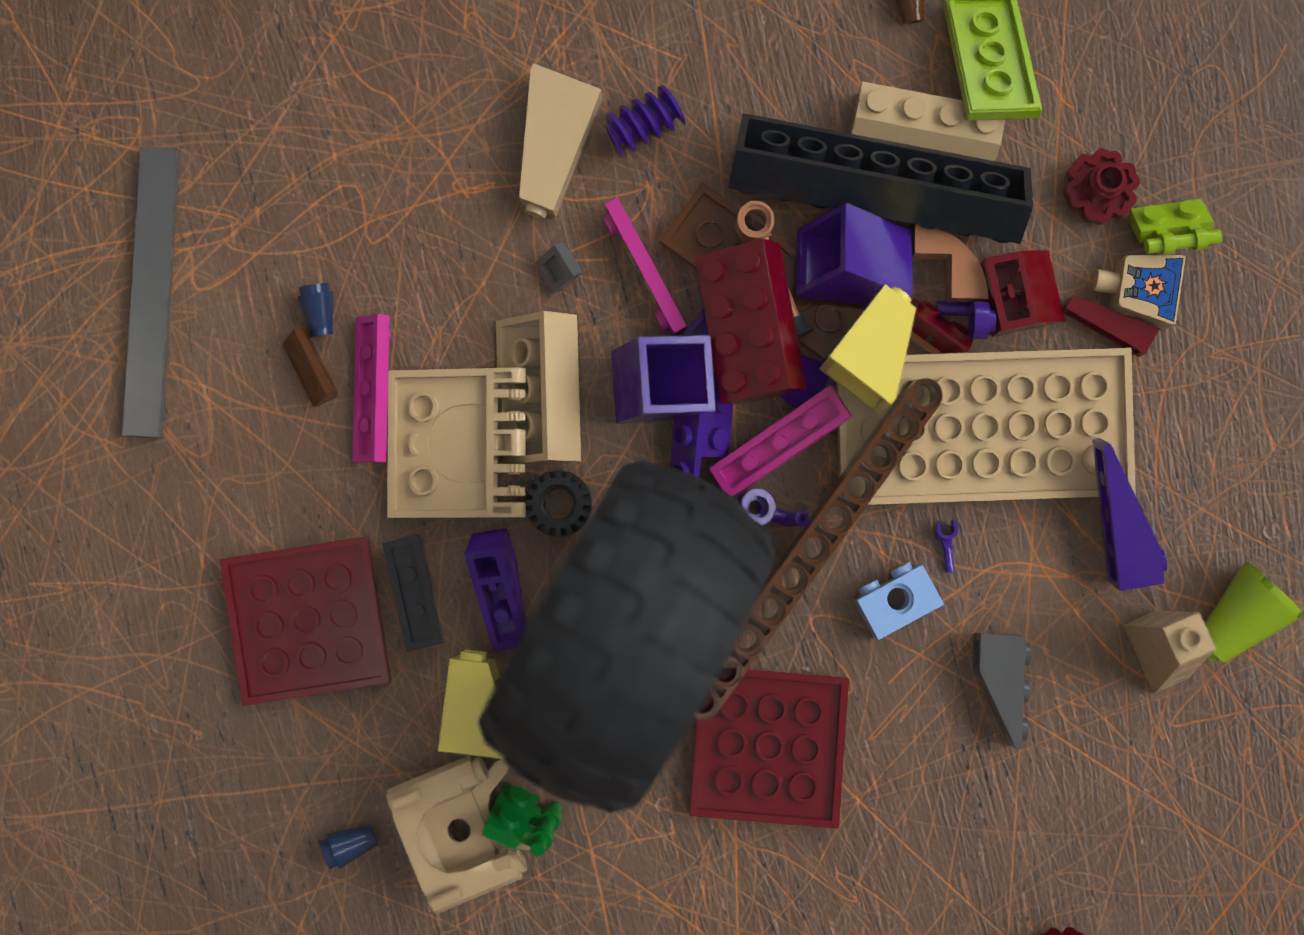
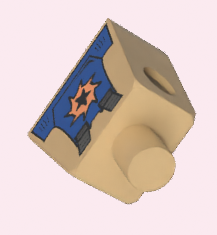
[1092,255,1186,330]

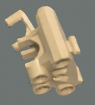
[386,755,530,913]

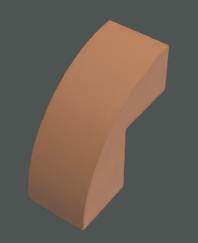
[911,224,989,302]

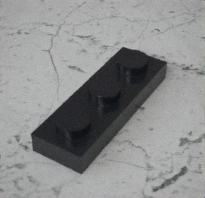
[382,535,445,652]

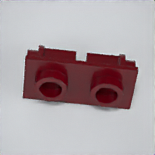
[911,298,974,354]

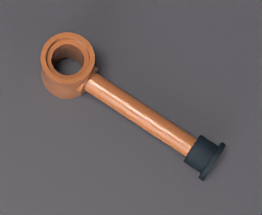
[735,201,814,338]

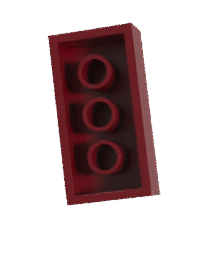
[695,238,807,405]

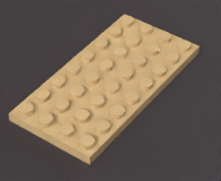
[836,348,1136,505]

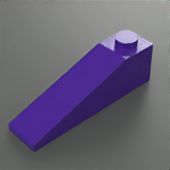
[1092,438,1167,591]

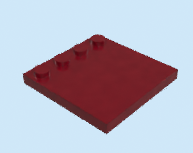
[219,536,391,706]
[689,667,849,829]

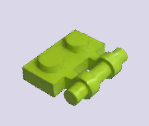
[1128,199,1222,256]

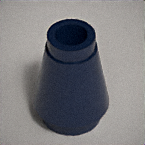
[297,283,334,337]
[319,824,378,869]

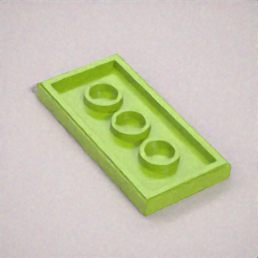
[942,0,1042,120]

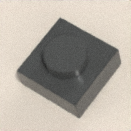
[534,242,583,294]

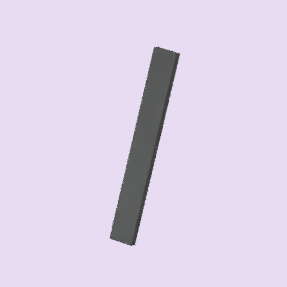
[122,147,180,438]

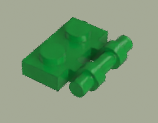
[481,782,562,857]

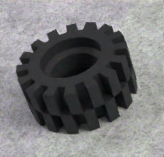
[525,470,592,537]

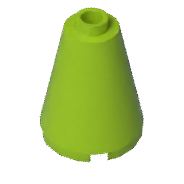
[1204,561,1304,663]

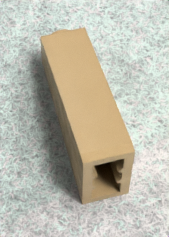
[519,63,602,219]
[1123,610,1216,693]

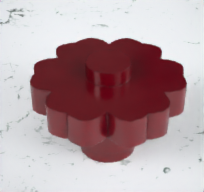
[1063,148,1140,225]

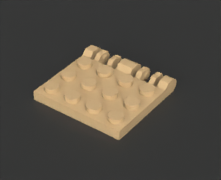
[387,367,526,518]

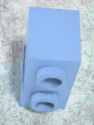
[853,562,944,640]

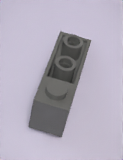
[972,632,1031,749]

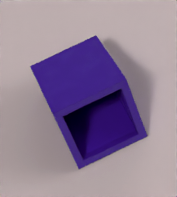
[796,203,912,306]
[611,336,716,424]

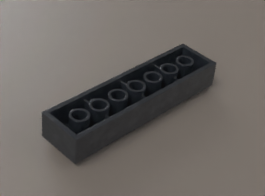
[728,113,1033,244]

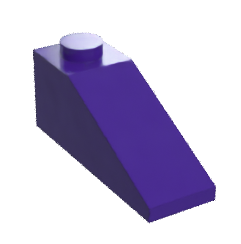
[464,528,527,651]

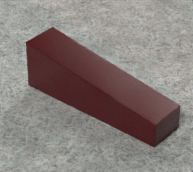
[1062,295,1160,357]

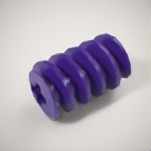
[605,85,686,158]

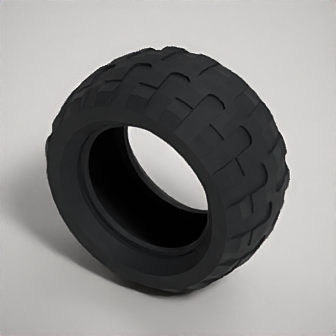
[478,460,775,813]

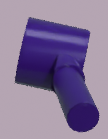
[934,520,958,572]

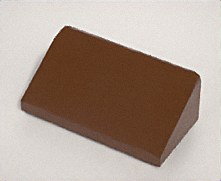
[283,327,338,407]

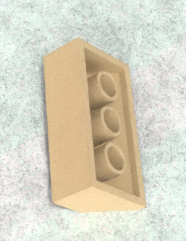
[850,81,1005,161]
[496,311,581,465]

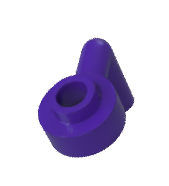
[935,301,996,339]
[737,489,809,527]

